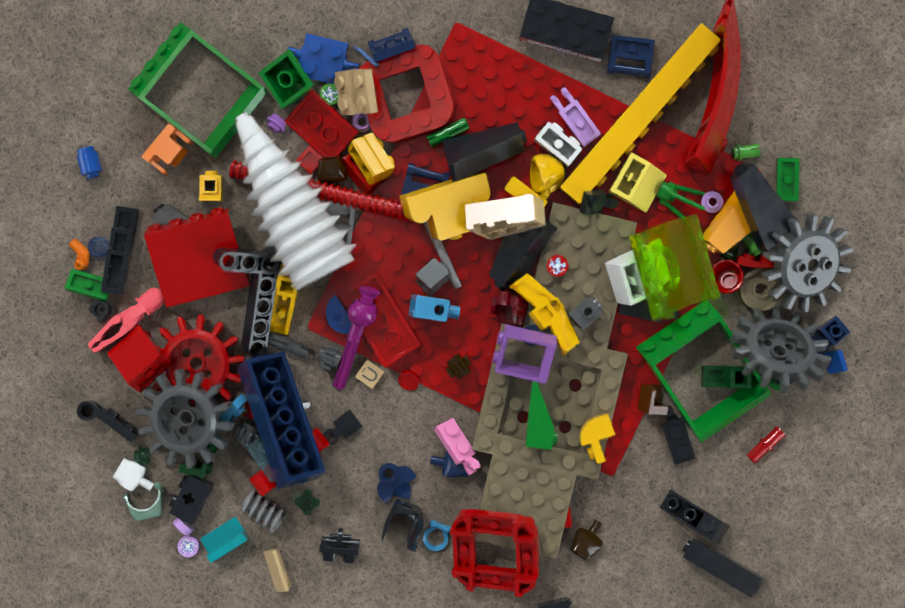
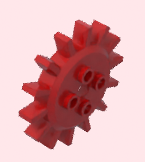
[152,314,246,413]

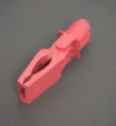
[88,287,164,353]

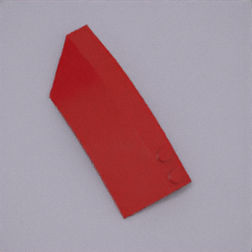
[684,0,741,175]

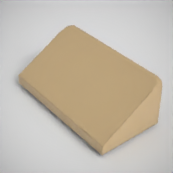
[263,547,291,592]

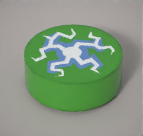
[320,83,339,105]

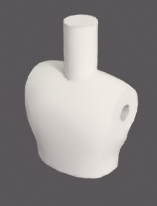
[112,458,154,491]

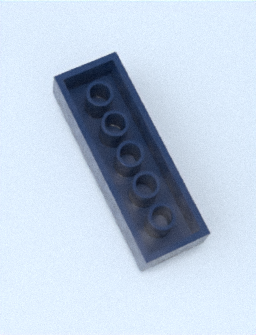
[237,351,326,489]

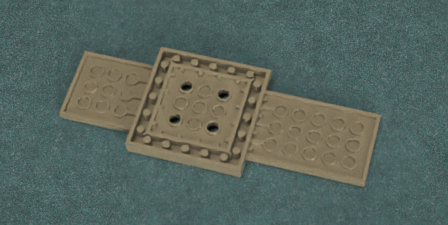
[472,203,637,559]

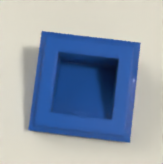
[822,349,848,374]

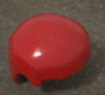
[710,260,744,294]

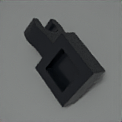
[580,190,619,215]

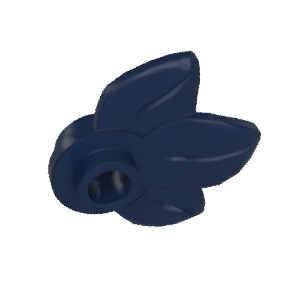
[377,463,416,503]

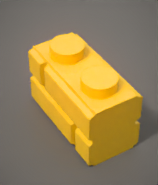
[348,132,395,185]

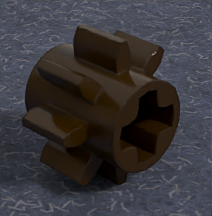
[446,353,472,380]

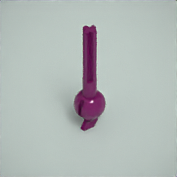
[332,286,380,390]

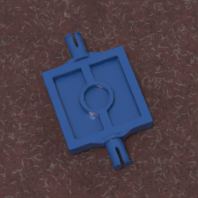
[287,33,359,84]

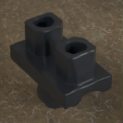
[319,528,360,563]

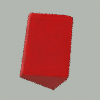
[342,154,385,195]

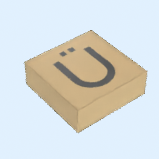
[355,359,385,389]

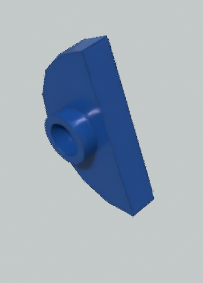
[326,295,352,334]

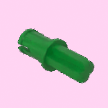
[427,118,469,148]

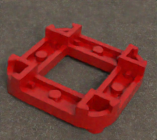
[359,44,455,143]
[450,509,539,597]

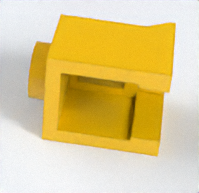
[199,171,223,202]

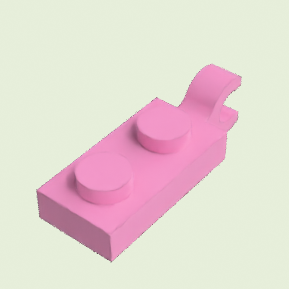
[434,418,481,475]

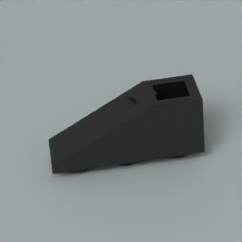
[659,489,730,544]

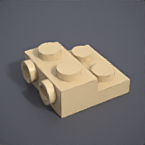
[334,69,378,115]

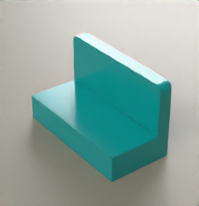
[200,517,249,563]

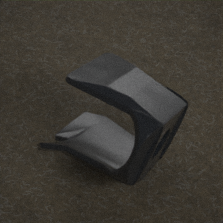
[381,499,424,552]

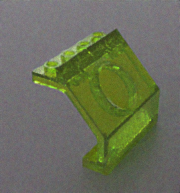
[628,214,720,321]

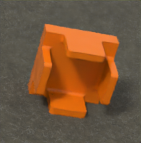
[141,123,194,175]

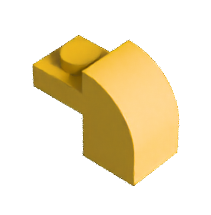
[579,413,615,464]

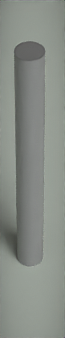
[424,221,462,289]

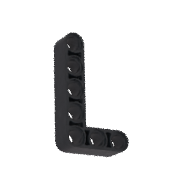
[213,248,279,358]

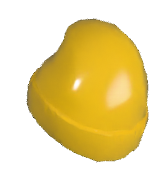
[530,154,565,200]

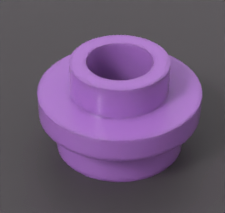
[266,114,286,133]

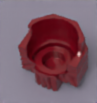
[491,291,527,325]

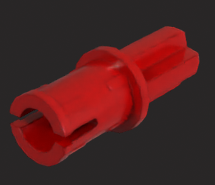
[747,426,786,463]

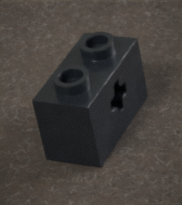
[169,475,214,525]

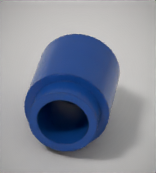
[76,146,103,179]

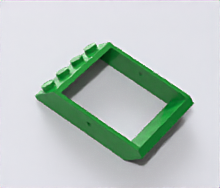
[128,22,268,158]
[636,299,771,443]

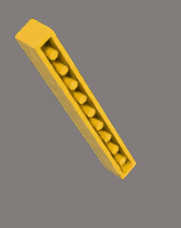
[559,23,721,205]

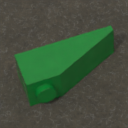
[525,381,558,450]

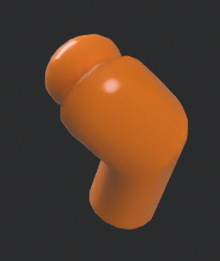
[68,238,90,270]

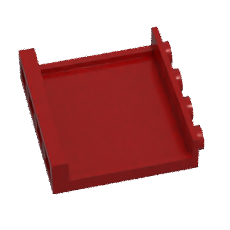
[144,207,250,308]

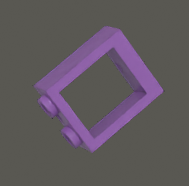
[492,324,557,384]

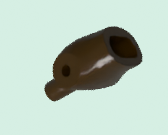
[318,156,347,187]
[570,520,603,561]

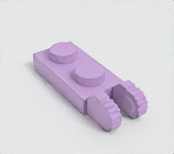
[550,87,601,148]

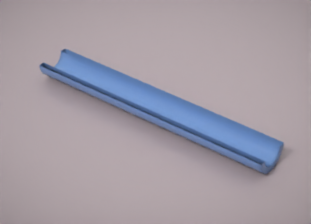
[353,46,379,67]

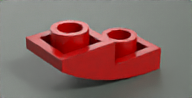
[735,253,774,268]

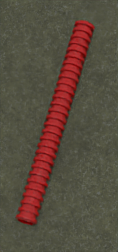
[229,160,415,224]

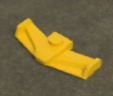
[510,273,580,356]

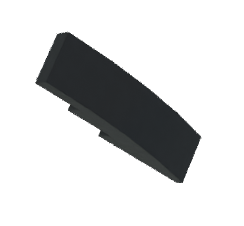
[101,206,139,295]

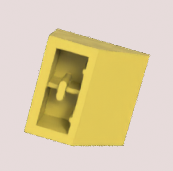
[608,153,667,213]

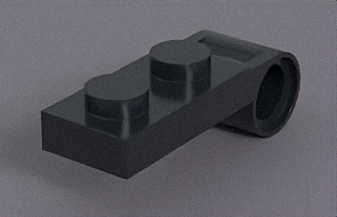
[77,400,139,442]

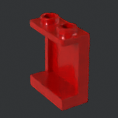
[107,324,172,393]

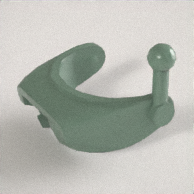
[123,482,164,521]

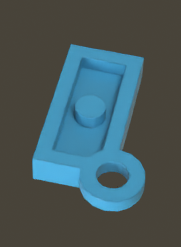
[219,394,247,430]

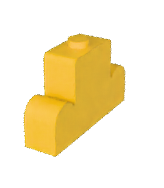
[399,172,490,240]

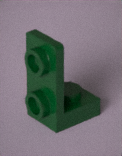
[178,443,218,478]

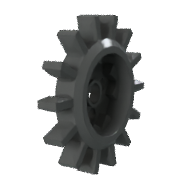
[761,213,853,312]
[730,306,831,394]
[136,368,235,469]

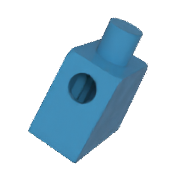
[408,294,460,322]

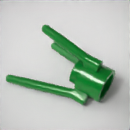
[656,182,705,221]

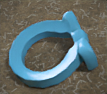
[423,520,451,551]

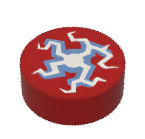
[546,255,568,277]

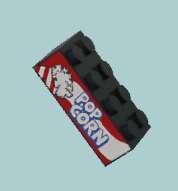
[519,0,614,63]

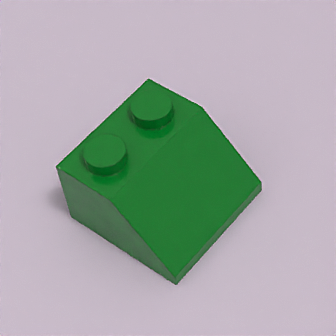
[258,49,314,109]

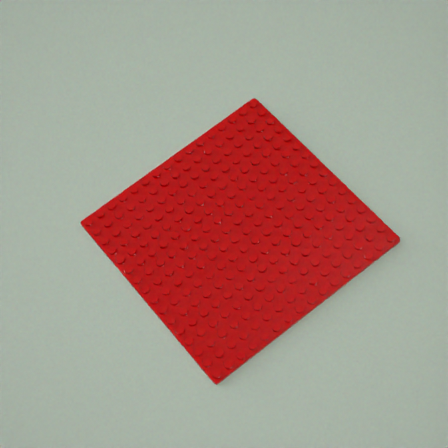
[308,23,761,476]

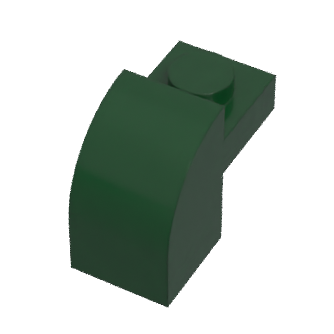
[701,365,751,388]

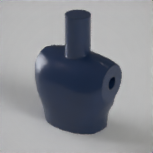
[430,451,468,478]

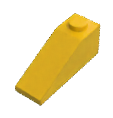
[270,264,298,335]

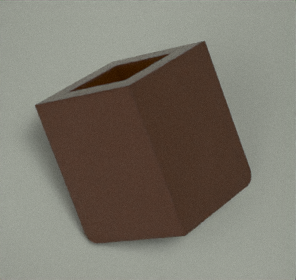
[638,384,668,415]

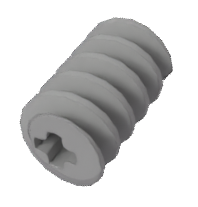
[241,488,288,533]

